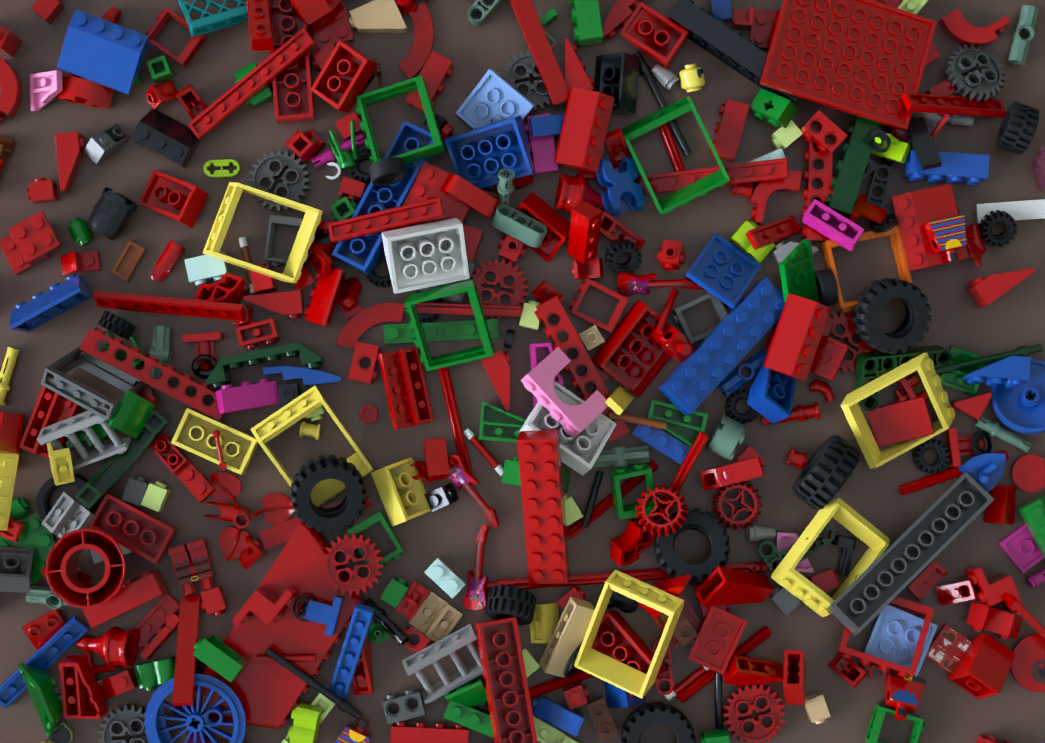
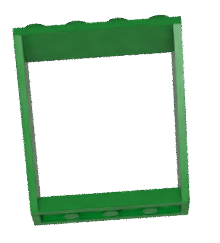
[621,95,730,215]

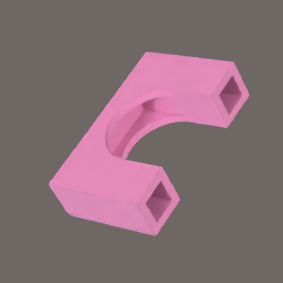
[521,347,608,438]

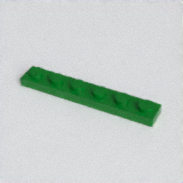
[383,319,499,344]

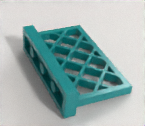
[178,0,248,37]

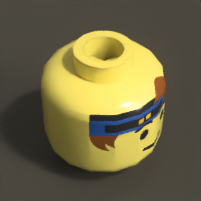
[679,63,705,92]

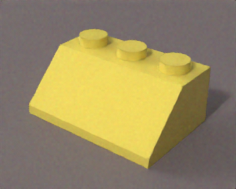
[371,457,431,526]

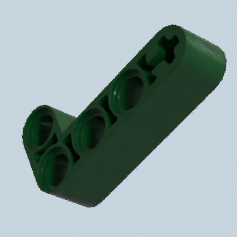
[756,525,836,573]

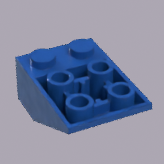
[961,356,1031,388]

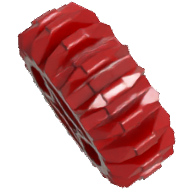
[711,480,763,530]
[635,484,688,537]

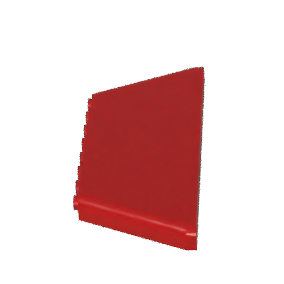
[181,521,363,729]

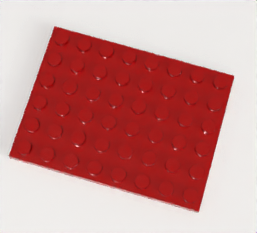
[760,0,937,131]

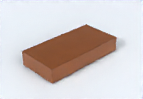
[110,239,147,282]

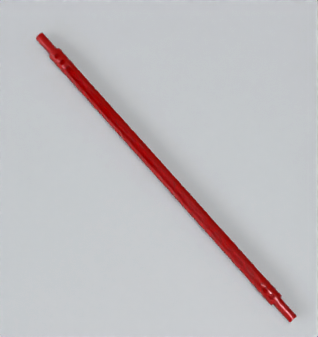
[486,561,781,590]

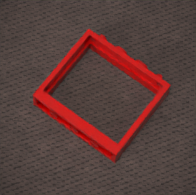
[837,596,934,679]

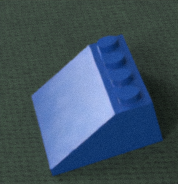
[57,9,151,95]
[444,115,533,189]
[10,274,93,333]

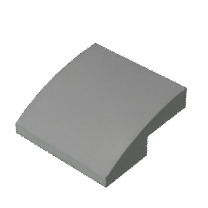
[41,492,95,538]

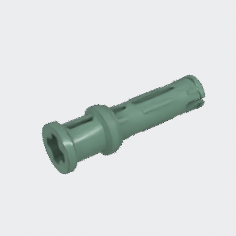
[497,168,515,206]

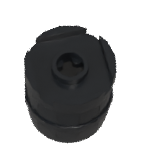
[87,187,139,241]

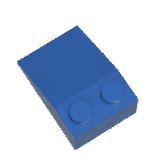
[747,361,796,424]

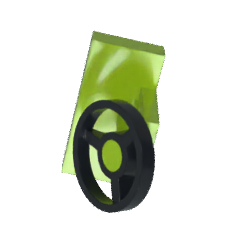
[865,128,911,164]

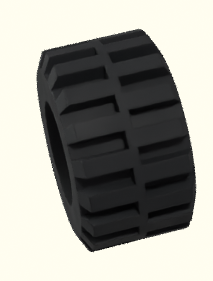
[997,102,1039,155]
[485,585,537,626]

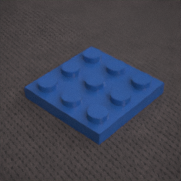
[685,232,762,309]

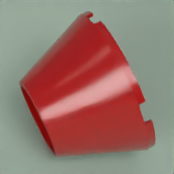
[46,529,126,608]

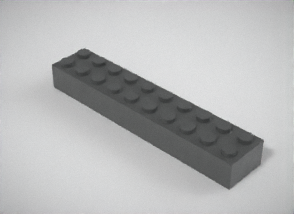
[827,472,994,637]

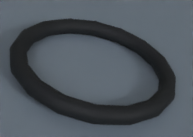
[564,643,582,678]

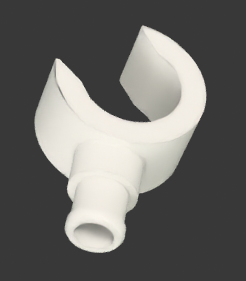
[325,162,341,181]

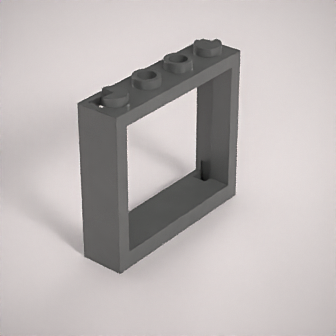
[40,346,146,421]

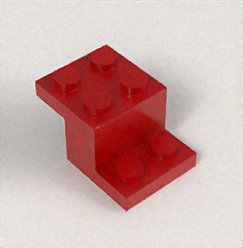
[0,211,62,275]
[965,565,1025,615]
[232,586,298,626]

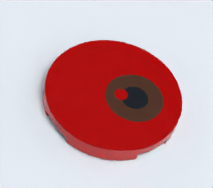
[1010,634,1045,692]

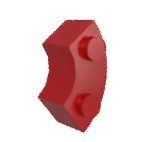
[57,73,114,109]
[193,273,249,304]
[610,518,657,567]
[966,601,1023,641]

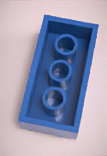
[903,150,989,186]

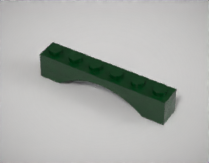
[74,409,169,511]

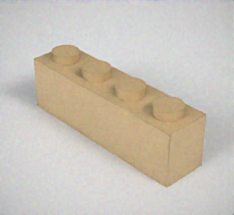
[539,596,595,678]

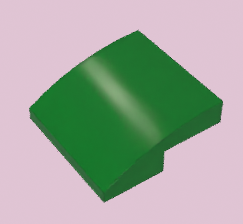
[940,345,986,396]
[108,390,155,439]

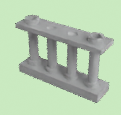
[37,404,131,472]
[402,624,483,704]

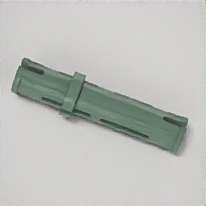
[974,415,1032,453]

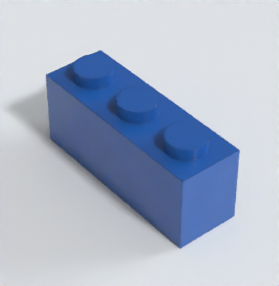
[631,424,691,465]

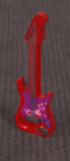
[617,272,701,297]
[447,453,499,528]
[463,525,489,611]

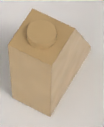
[348,0,408,33]

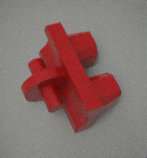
[894,375,929,403]
[395,581,430,621]

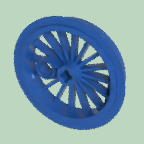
[145,673,246,743]

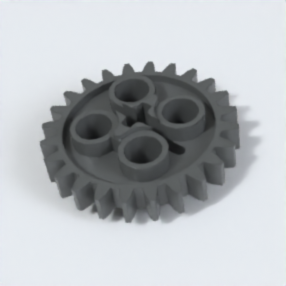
[945,44,1006,102]
[501,49,550,112]
[248,149,311,212]
[97,704,149,743]

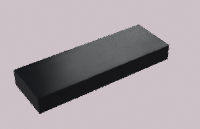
[906,117,942,170]

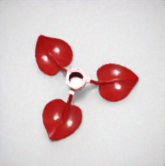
[209,472,294,561]

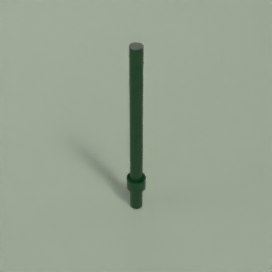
[934,344,1043,375]

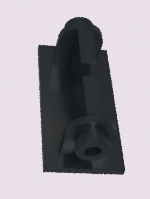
[597,587,638,613]

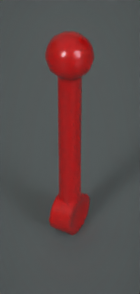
[213,430,227,470]

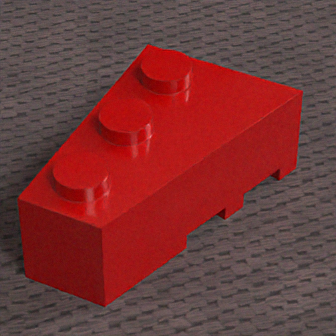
[59,655,109,719]

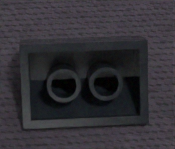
[594,52,640,115]
[131,108,200,168]

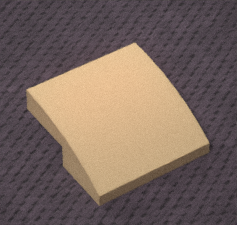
[408,590,463,642]

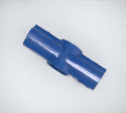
[718,349,767,397]

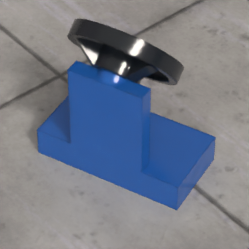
[293,594,344,637]

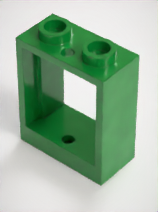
[609,462,655,520]
[347,510,404,570]
[193,634,248,682]
[865,704,925,743]

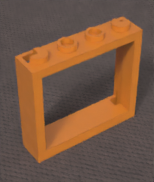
[821,225,912,312]

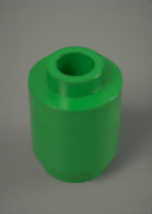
[67,217,93,247]
[9,497,30,521]

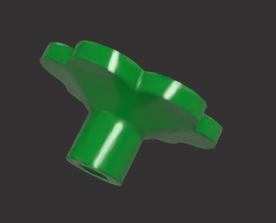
[368,622,390,645]

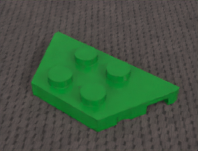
[779,239,819,303]

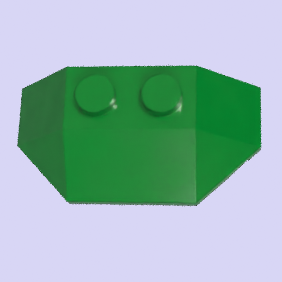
[18,662,63,738]

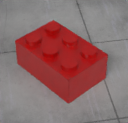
[310,40,378,113]

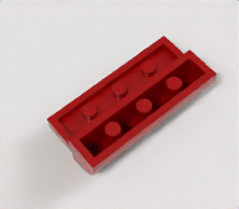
[378,347,434,430]
[19,386,80,459]

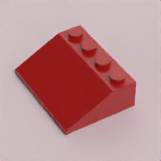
[392,161,470,230]
[892,183,969,272]
[591,300,670,398]

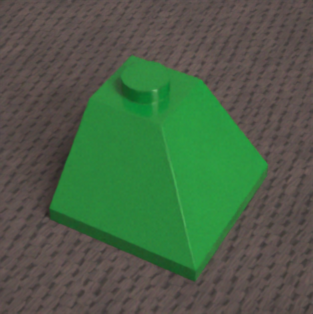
[445,676,488,708]

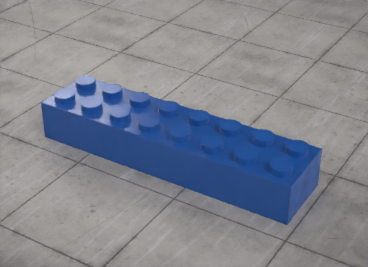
[332,120,434,276]
[658,277,785,415]

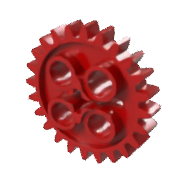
[468,257,529,320]
[823,311,874,374]
[320,533,384,596]
[723,684,786,743]

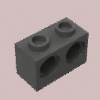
[382,688,426,724]

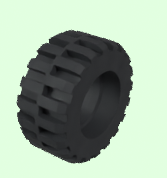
[852,278,932,354]
[792,435,861,510]
[291,455,367,533]
[655,508,730,585]
[621,702,696,743]

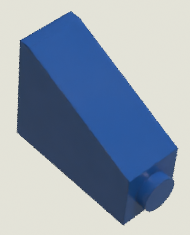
[532,695,584,737]

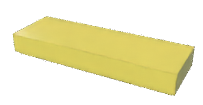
[605,385,634,415]

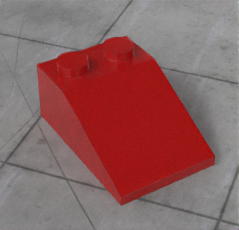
[619,2,689,69]
[138,170,209,228]
[965,268,1035,308]

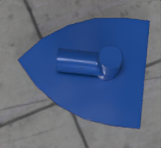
[958,452,1006,493]

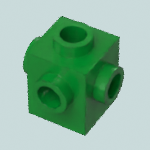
[330,196,357,222]

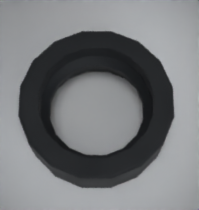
[369,157,408,186]
[815,269,838,306]

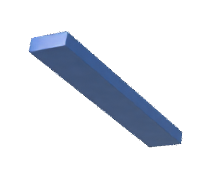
[329,603,375,699]
[0,615,89,709]

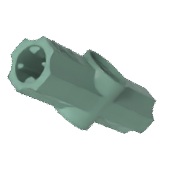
[1008,5,1039,65]
[149,326,172,379]
[592,446,649,468]
[26,585,70,609]

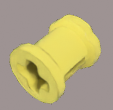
[299,420,322,440]

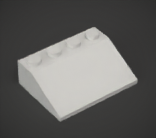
[382,218,470,294]
[519,381,617,476]

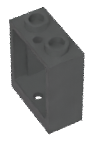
[264,215,305,267]
[671,293,728,344]

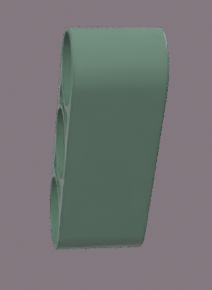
[468,0,503,26]
[491,204,547,248]

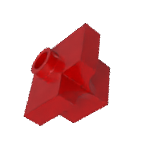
[285,130,326,164]

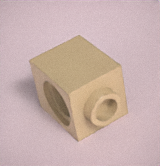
[578,325,605,352]
[804,692,831,724]

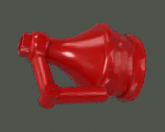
[555,172,607,213]
[77,626,138,674]

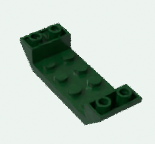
[206,342,325,389]

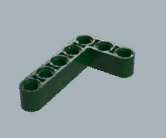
[855,345,952,411]

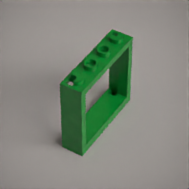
[356,75,445,164]
[404,279,494,371]

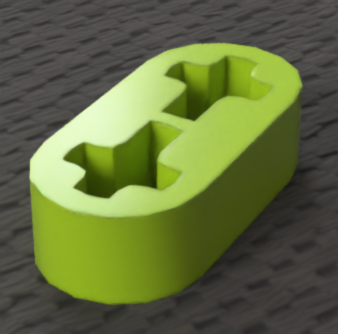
[203,159,241,178]

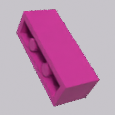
[524,113,558,176]
[802,199,865,252]
[215,378,279,414]

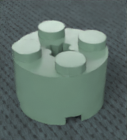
[706,414,747,460]

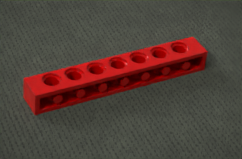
[534,295,630,443]
[79,327,223,421]

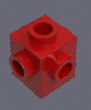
[498,234,527,264]
[657,240,686,271]

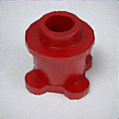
[395,0,418,15]
[233,305,256,326]
[784,447,809,470]

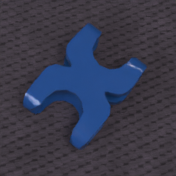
[596,157,645,214]

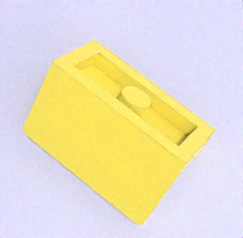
[46,442,75,486]
[530,603,559,644]

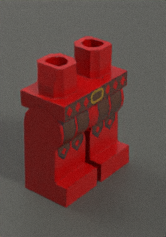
[167,539,215,595]

